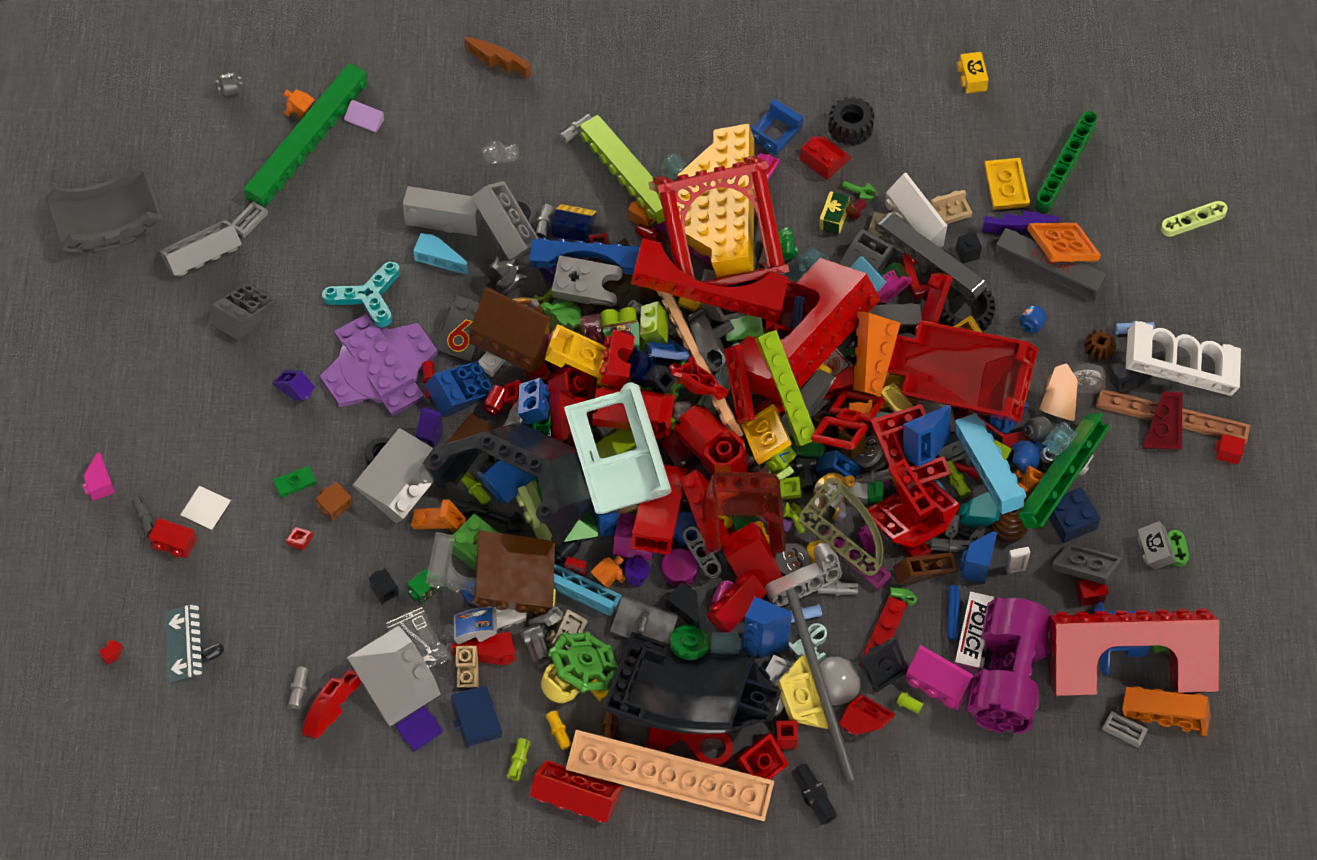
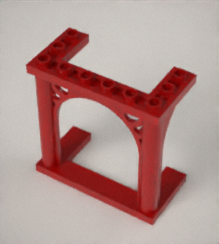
[648,156,789,287]

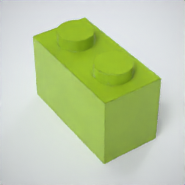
[640,301,669,344]

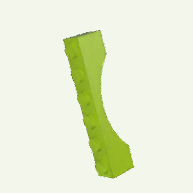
[755,330,815,446]

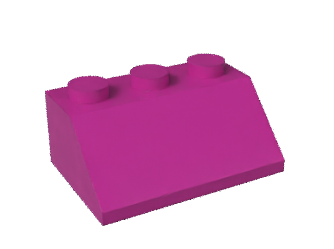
[905,645,974,710]

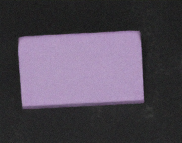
[344,100,384,133]

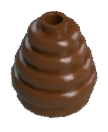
[990,508,1028,543]

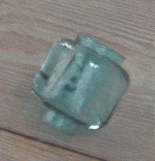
[662,153,688,180]

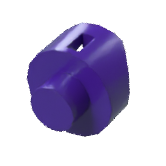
[622,557,651,587]

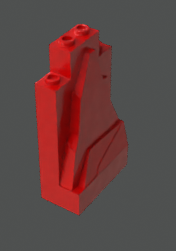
[887,320,1038,423]

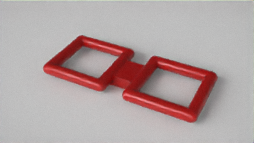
[811,390,885,450]

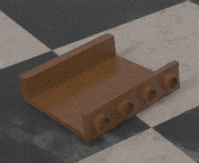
[471,530,555,616]

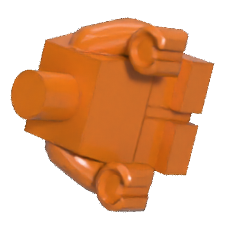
[283,89,315,119]
[1014,466,1045,498]
[591,555,626,589]

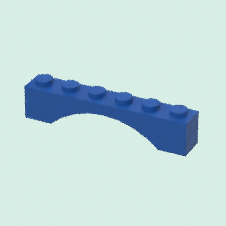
[530,238,640,275]

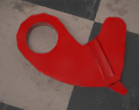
[646,727,733,767]

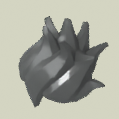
[485,256,527,296]

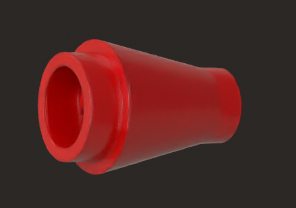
[635,224,663,243]

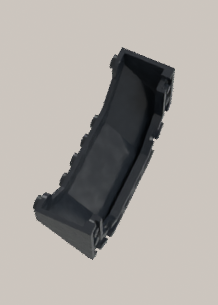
[422,422,592,546]

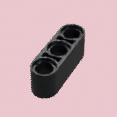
[683,524,721,578]

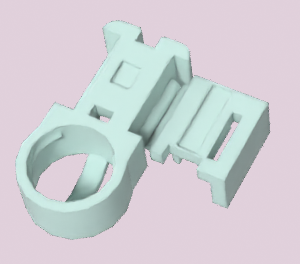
[788,623,827,662]

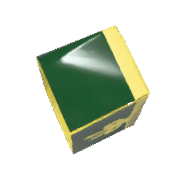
[820,191,850,234]

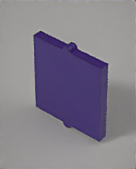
[395,706,443,752]

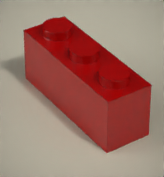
[706,574,767,633]

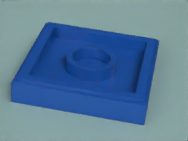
[645,341,690,361]

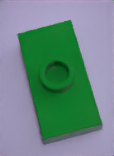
[273,466,317,498]

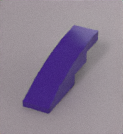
[982,211,1060,235]

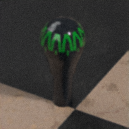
[844,330,858,362]

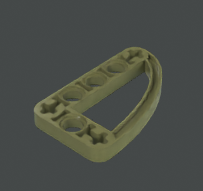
[799,478,883,577]

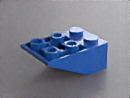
[425,361,492,417]
[903,405,951,467]

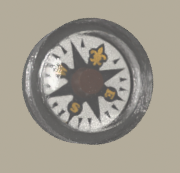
[1070,364,1106,395]

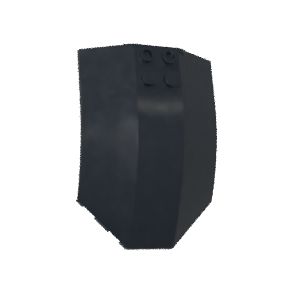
[602,632,782,734]

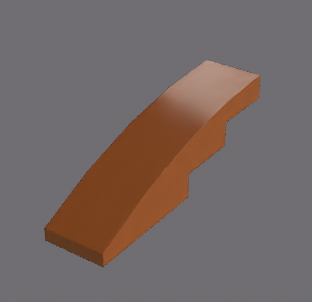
[464,37,531,79]

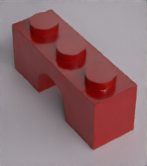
[599,329,635,389]

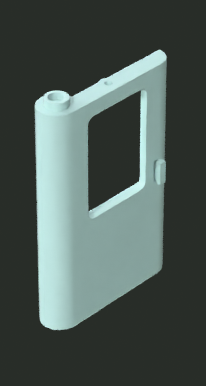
[564,382,672,514]

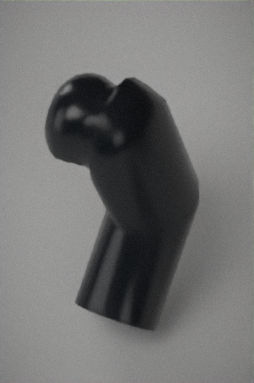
[193,643,224,661]

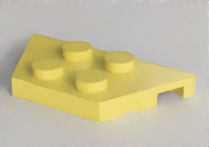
[776,654,829,729]

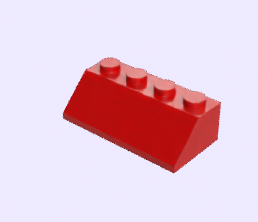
[529,760,623,823]

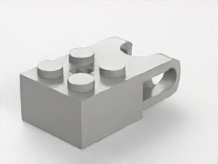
[552,256,623,307]

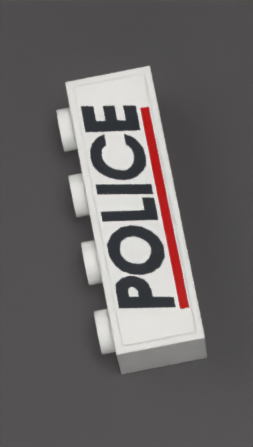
[955,592,994,675]

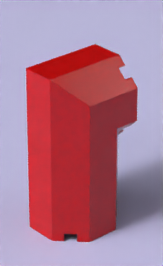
[548,365,596,446]
[592,385,675,440]
[674,405,747,484]

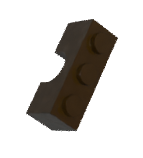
[810,410,866,459]

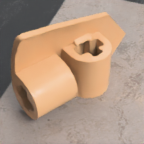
[1039,363,1078,421]

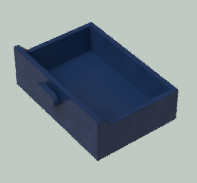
[451,685,502,748]

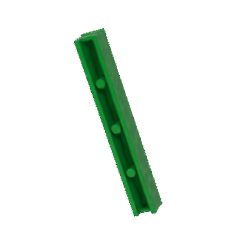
[1017,412,1110,529]

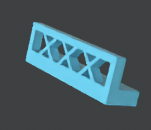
[554,563,622,617]

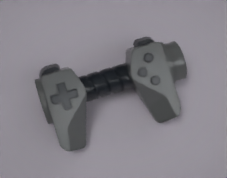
[944,514,986,543]

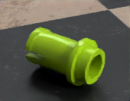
[896,692,924,715]

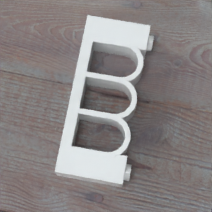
[1126,321,1241,396]

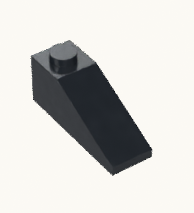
[1110,351,1164,393]

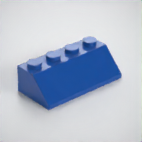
[742,597,792,658]

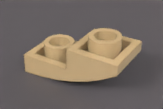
[456,646,479,689]

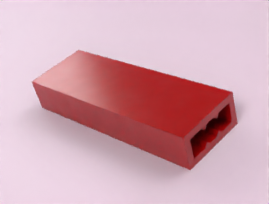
[630,465,687,555]

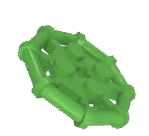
[549,631,619,693]

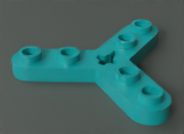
[322,262,400,327]

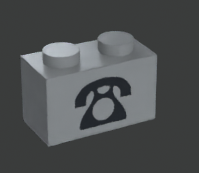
[1137,521,1176,570]

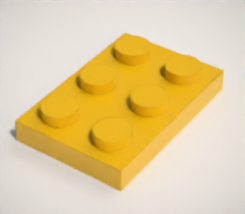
[984,158,1030,210]
[741,404,792,465]

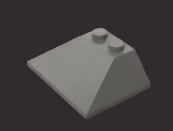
[347,626,441,727]

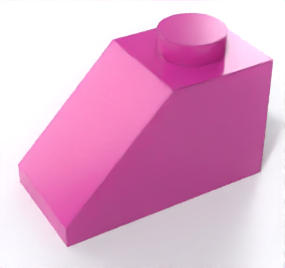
[82,452,115,501]

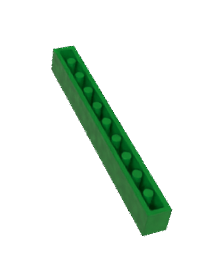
[244,63,368,208]

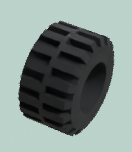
[828,97,875,146]

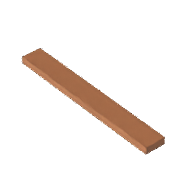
[1096,388,1250,444]

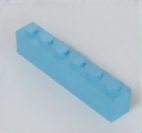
[955,413,1026,514]

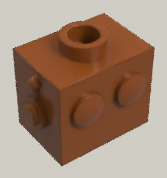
[316,481,353,521]

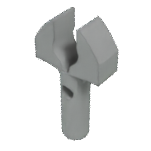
[529,606,563,626]

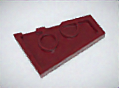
[1142,392,1183,450]

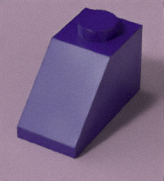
[272,370,315,401]
[415,407,443,448]

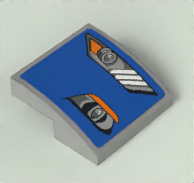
[454,607,497,645]

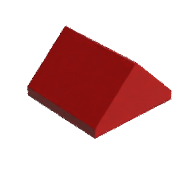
[737,732,789,780]

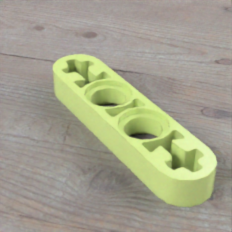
[1161,201,1228,237]

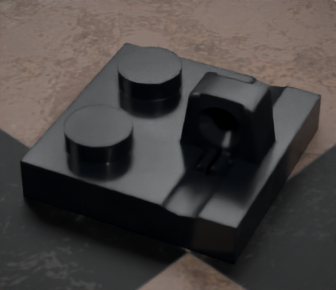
[860,637,908,692]

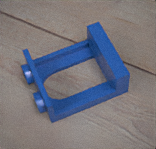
[750,99,803,155]

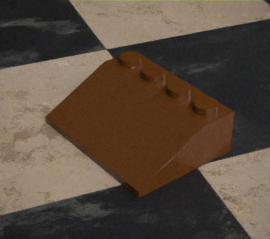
[469,287,551,374]

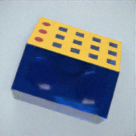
[552,204,597,243]

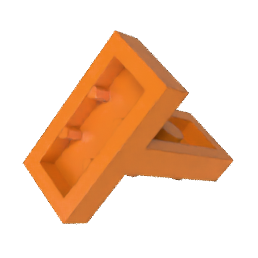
[411,500,466,534]

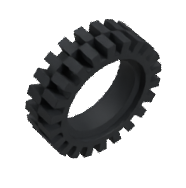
[939,286,996,331]

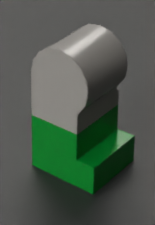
[847,481,883,505]

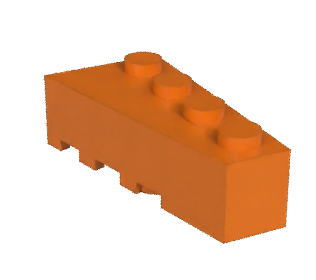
[853,312,901,397]
[1122,686,1211,736]

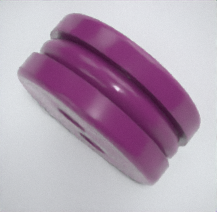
[661,548,698,587]

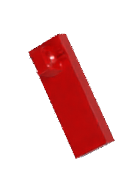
[921,273,953,324]

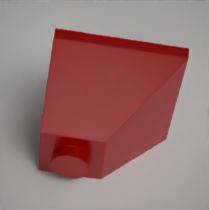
[839,694,896,735]

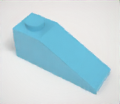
[413,233,468,275]

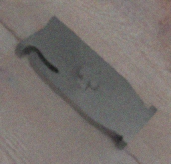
[688,308,735,371]

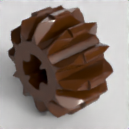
[1084,329,1117,361]

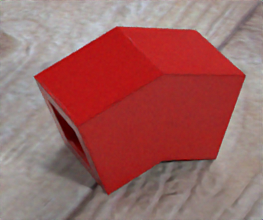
[99,640,123,665]

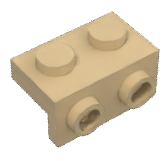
[930,190,972,224]

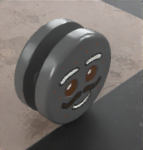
[855,434,887,472]
[774,543,811,576]

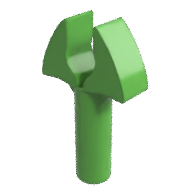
[842,181,876,202]

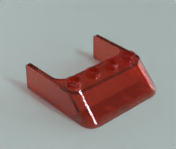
[702,472,786,555]

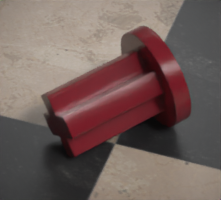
[845,198,868,220]

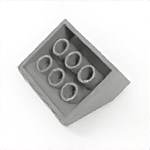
[352,428,433,523]

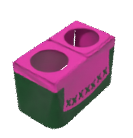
[877,262,912,304]

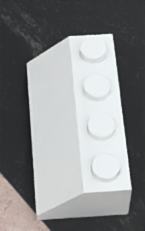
[885,173,947,247]

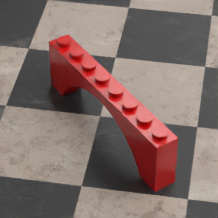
[631,238,789,322]

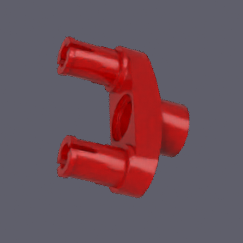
[903,253,931,300]

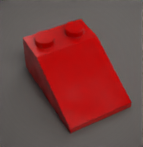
[722,522,783,588]

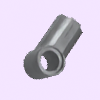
[520,624,550,665]

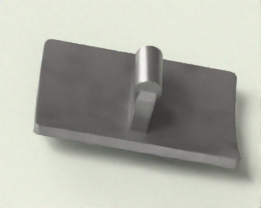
[610,596,678,644]

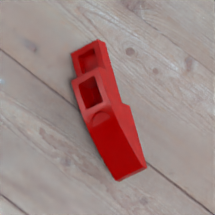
[302,670,362,739]

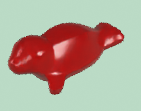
[668,357,729,400]

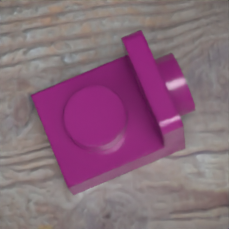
[854,525,884,554]

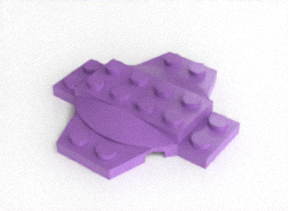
[320,314,438,417]

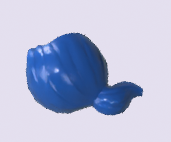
[1011,441,1045,473]

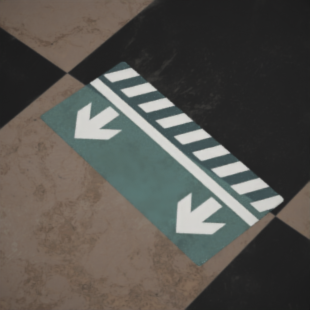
[165,603,202,683]

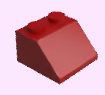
[800,136,851,180]

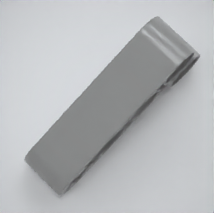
[765,543,841,607]

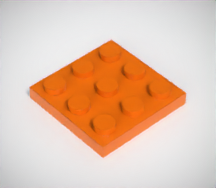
[1027,223,1101,262]

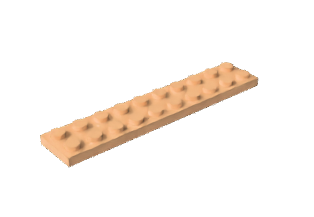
[657,291,743,437]
[566,730,775,821]

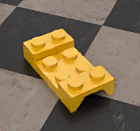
[545,324,609,386]

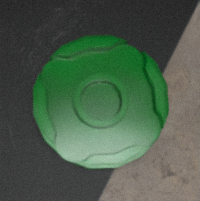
[669,625,710,660]

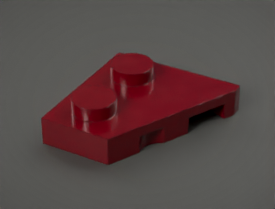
[661,429,694,472]

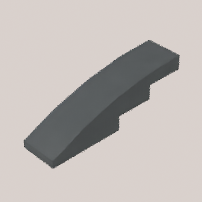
[781,369,836,437]

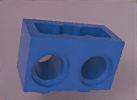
[518,378,550,425]

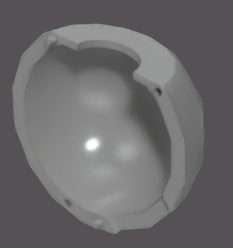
[819,657,861,706]

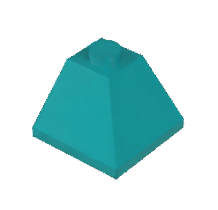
[959,492,1000,530]

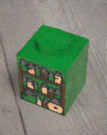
[407,569,440,605]

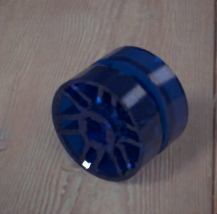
[626,348,660,388]

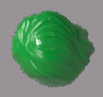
[778,227,798,260]

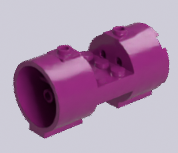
[967,597,1051,734]

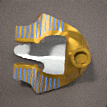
[807,473,855,524]

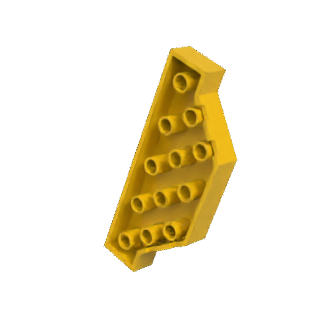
[677,124,754,277]

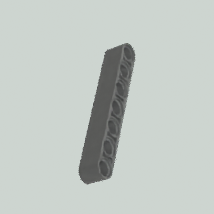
[875,212,987,301]

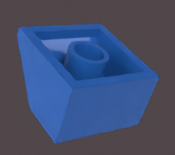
[960,531,997,584]

